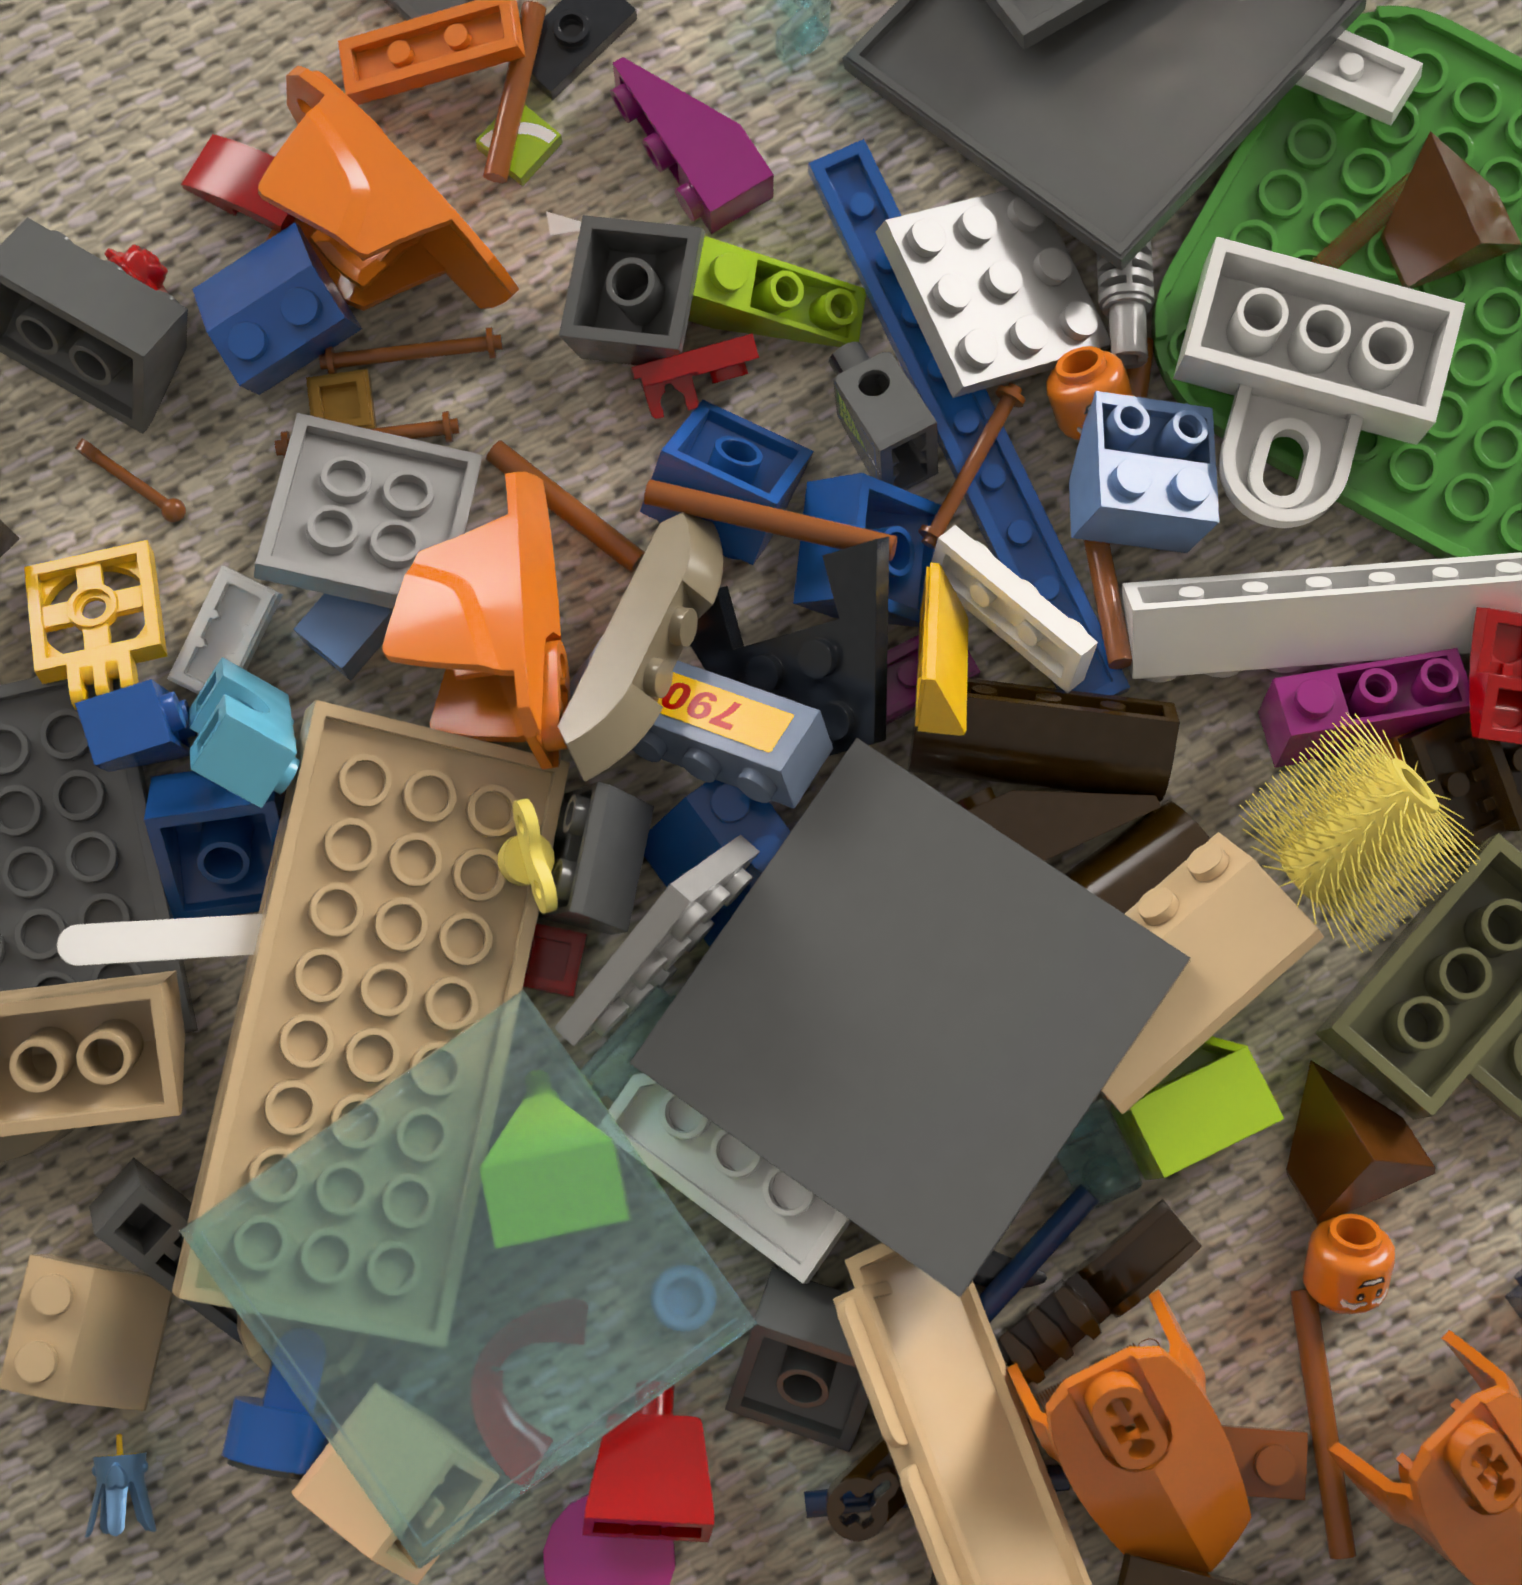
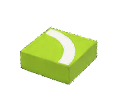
[475,105,563,187]

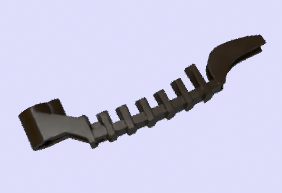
[826,1199,1202,1541]

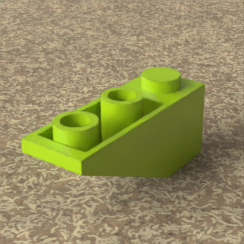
[688,236,866,347]

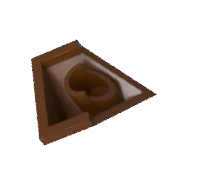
[1380,131,1521,289]
[1286,1060,1435,1226]

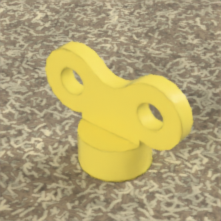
[498,798,558,914]

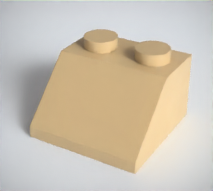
[0,1254,173,1411]

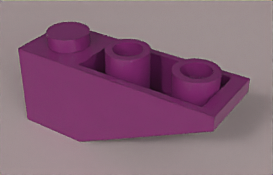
[610,57,774,234]
[1258,648,1470,768]

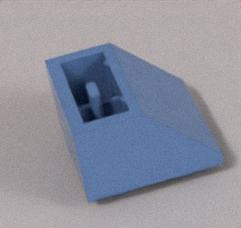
[1069,391,1220,553]

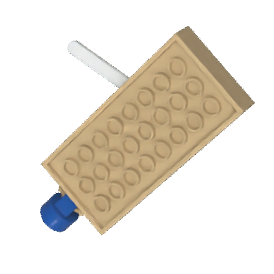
[57,700,570,1480]

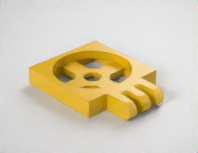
[24,540,168,710]

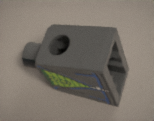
[829,342,938,490]

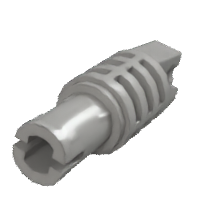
[1096,240,1155,369]

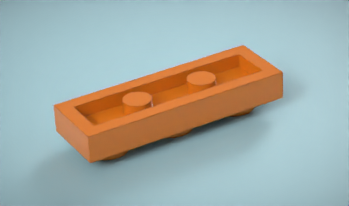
[338,0,526,105]

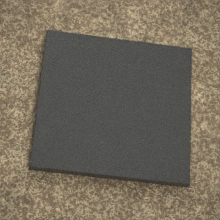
[842,0,1366,271]
[629,738,1190,1298]

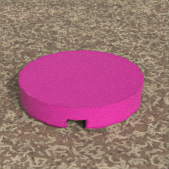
[543,1493,676,1585]

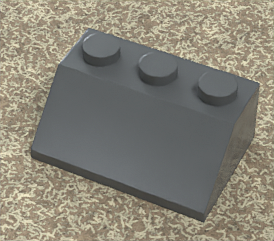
[0,217,188,434]

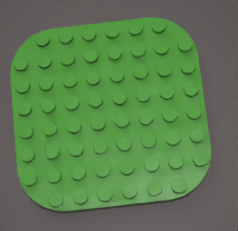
[1151,5,1522,559]

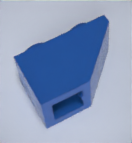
[75,679,198,772]

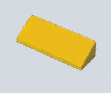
[915,562,969,736]

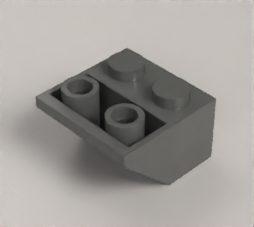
[538,782,654,935]

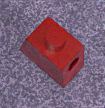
[582,1379,715,1543]

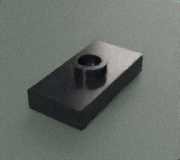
[530,0,637,101]

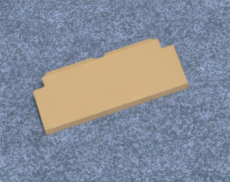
[833,1242,1092,1585]

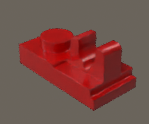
[630,333,759,419]

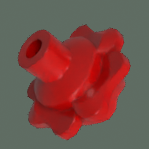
[104,245,169,294]

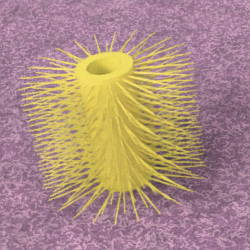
[1239,712,1481,953]

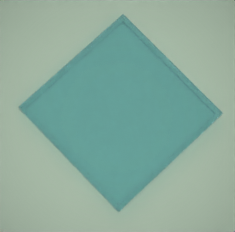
[180,989,757,1569]

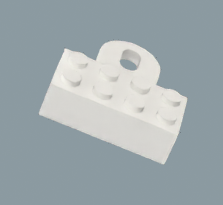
[1173,237,1465,528]

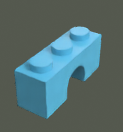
[189,657,300,808]

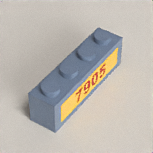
[570,634,833,809]

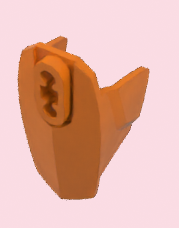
[258,66,519,311]
[382,471,570,770]
[1006,1289,1251,1573]
[1328,1330,1522,1585]

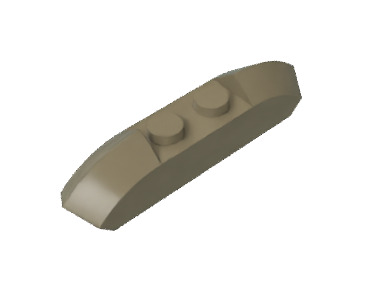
[558,512,723,782]

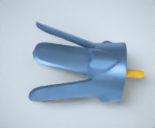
[85,1434,156,1538]

